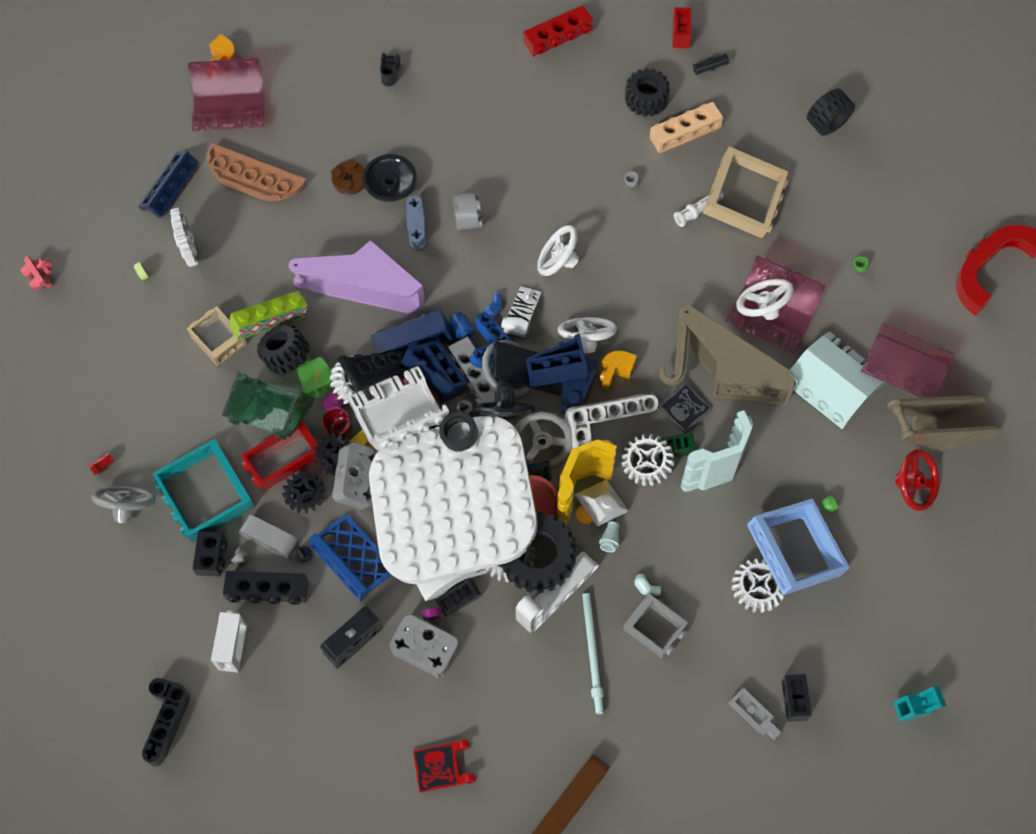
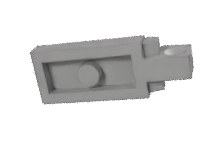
[728,688,781,741]

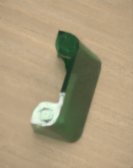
[222,372,316,440]

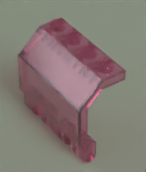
[188,58,264,132]
[725,255,826,353]
[860,323,954,398]

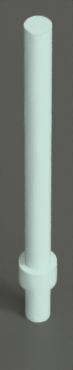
[582,593,604,714]

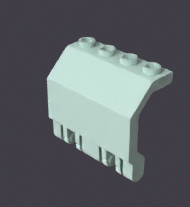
[790,331,889,429]
[681,410,753,492]

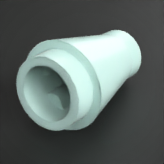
[599,521,619,552]

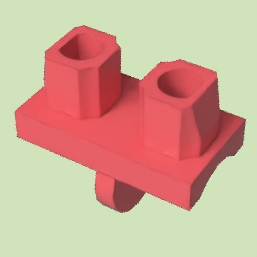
[20,256,53,291]

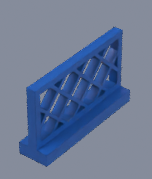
[310,514,392,602]

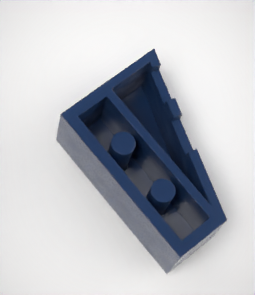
[561,357,599,419]

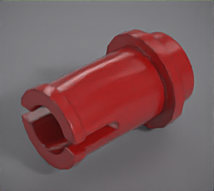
[88,452,114,475]

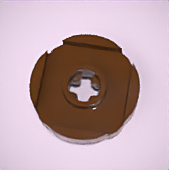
[331,159,365,195]

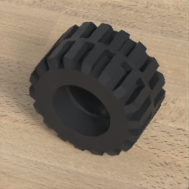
[625,68,670,117]
[806,88,855,136]
[257,323,310,375]

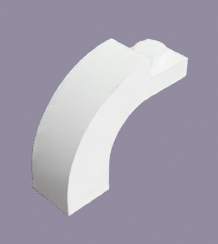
[417,568,488,601]

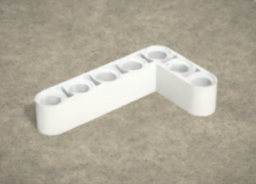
[565,394,658,452]
[516,551,599,634]

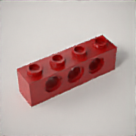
[523,5,593,57]

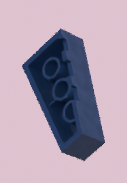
[371,310,456,354]

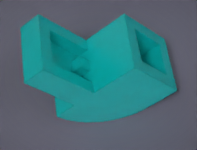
[893,686,947,722]

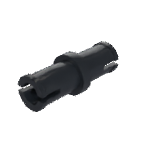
[693,53,729,75]

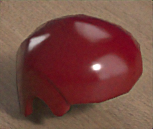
[321,407,352,437]

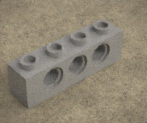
[448,337,495,404]

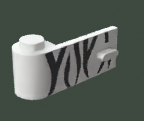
[501,286,541,338]

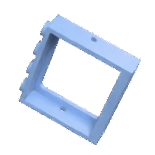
[747,499,849,595]

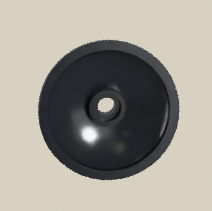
[363,154,417,202]

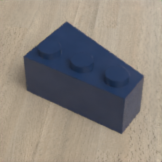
[526,333,588,387]
[401,339,468,401]

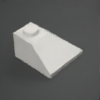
[575,480,628,527]

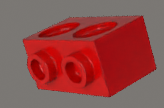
[672,7,691,49]

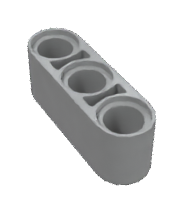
[239,515,298,558]

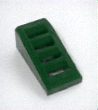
[654,433,695,458]

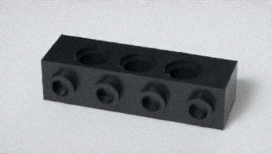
[223,571,309,605]

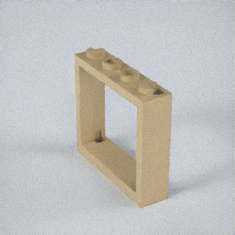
[703,146,788,238]

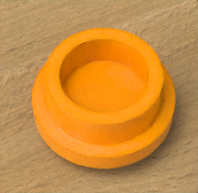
[576,505,593,524]

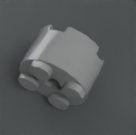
[452,192,482,231]

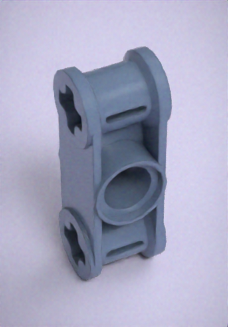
[406,196,426,250]

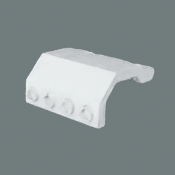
[347,366,449,450]

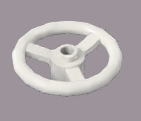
[537,225,579,276]
[736,278,794,320]
[557,317,618,353]

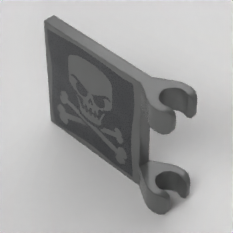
[650,374,712,433]

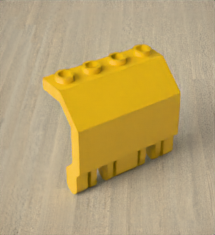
[557,439,617,526]

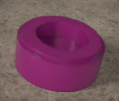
[421,607,443,620]

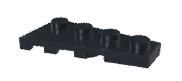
[337,350,410,392]

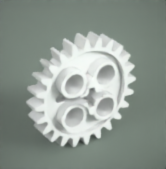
[170,207,198,267]

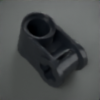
[380,53,400,87]

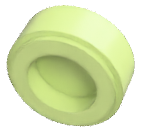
[134,262,149,281]

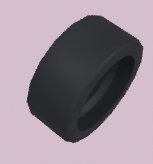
[439,412,479,452]

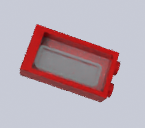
[241,419,318,492]

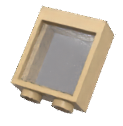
[187,306,247,367]

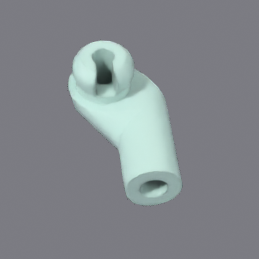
[634,574,661,596]

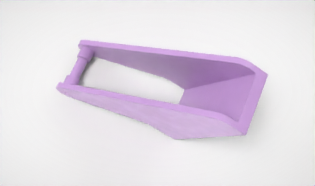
[288,240,425,313]

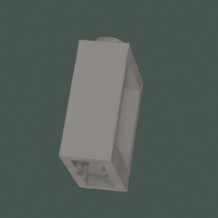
[623,593,688,659]

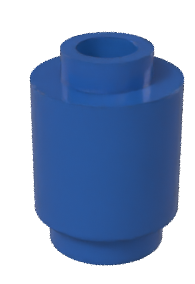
[450,312,474,340]

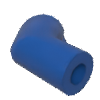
[483,293,502,317]

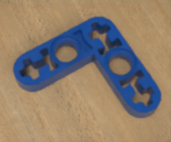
[470,313,512,368]

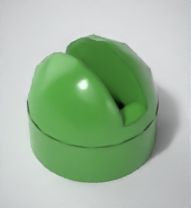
[853,256,869,273]
[821,495,838,512]

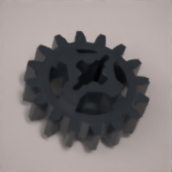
[313,433,348,476]
[282,471,325,514]

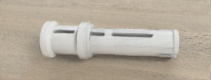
[674,190,725,227]

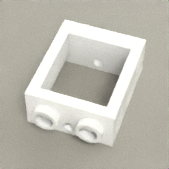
[211,610,247,673]

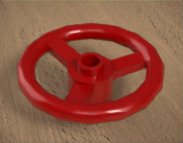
[895,449,939,511]

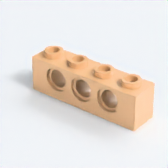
[649,102,723,154]

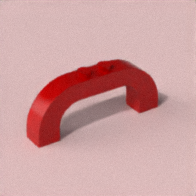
[956,225,1036,316]

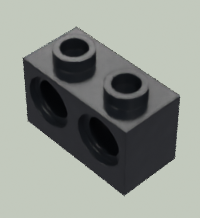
[192,531,227,577]
[781,674,812,722]

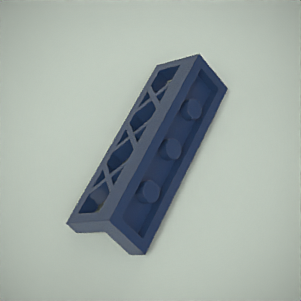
[138,151,199,218]

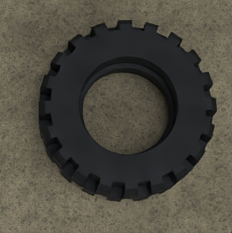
[501,512,576,593]

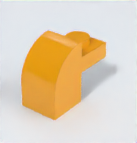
[208,34,237,77]
[600,351,637,390]

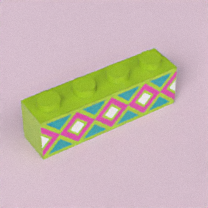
[229,290,307,340]

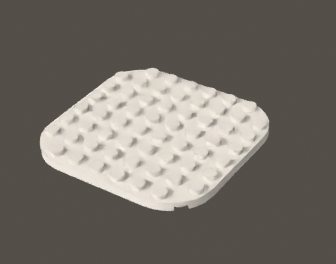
[369,416,538,584]

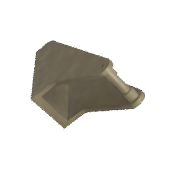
[887,395,1001,455]

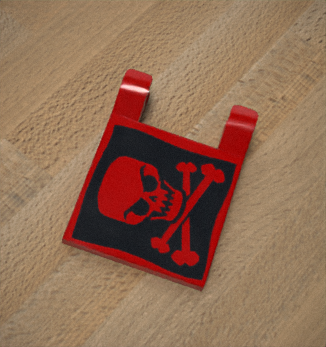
[413,739,476,793]

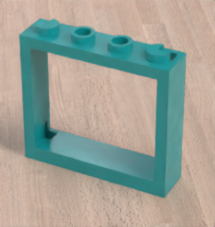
[152,439,255,542]

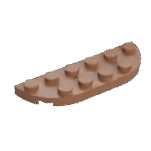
[207,143,307,201]

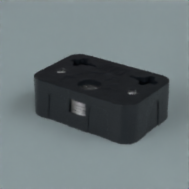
[320,606,382,669]

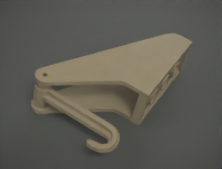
[659,305,794,405]

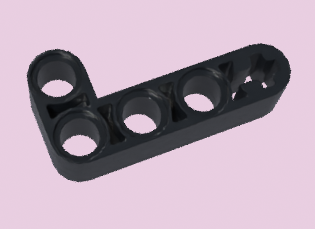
[142,678,190,766]

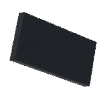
[493,341,562,395]

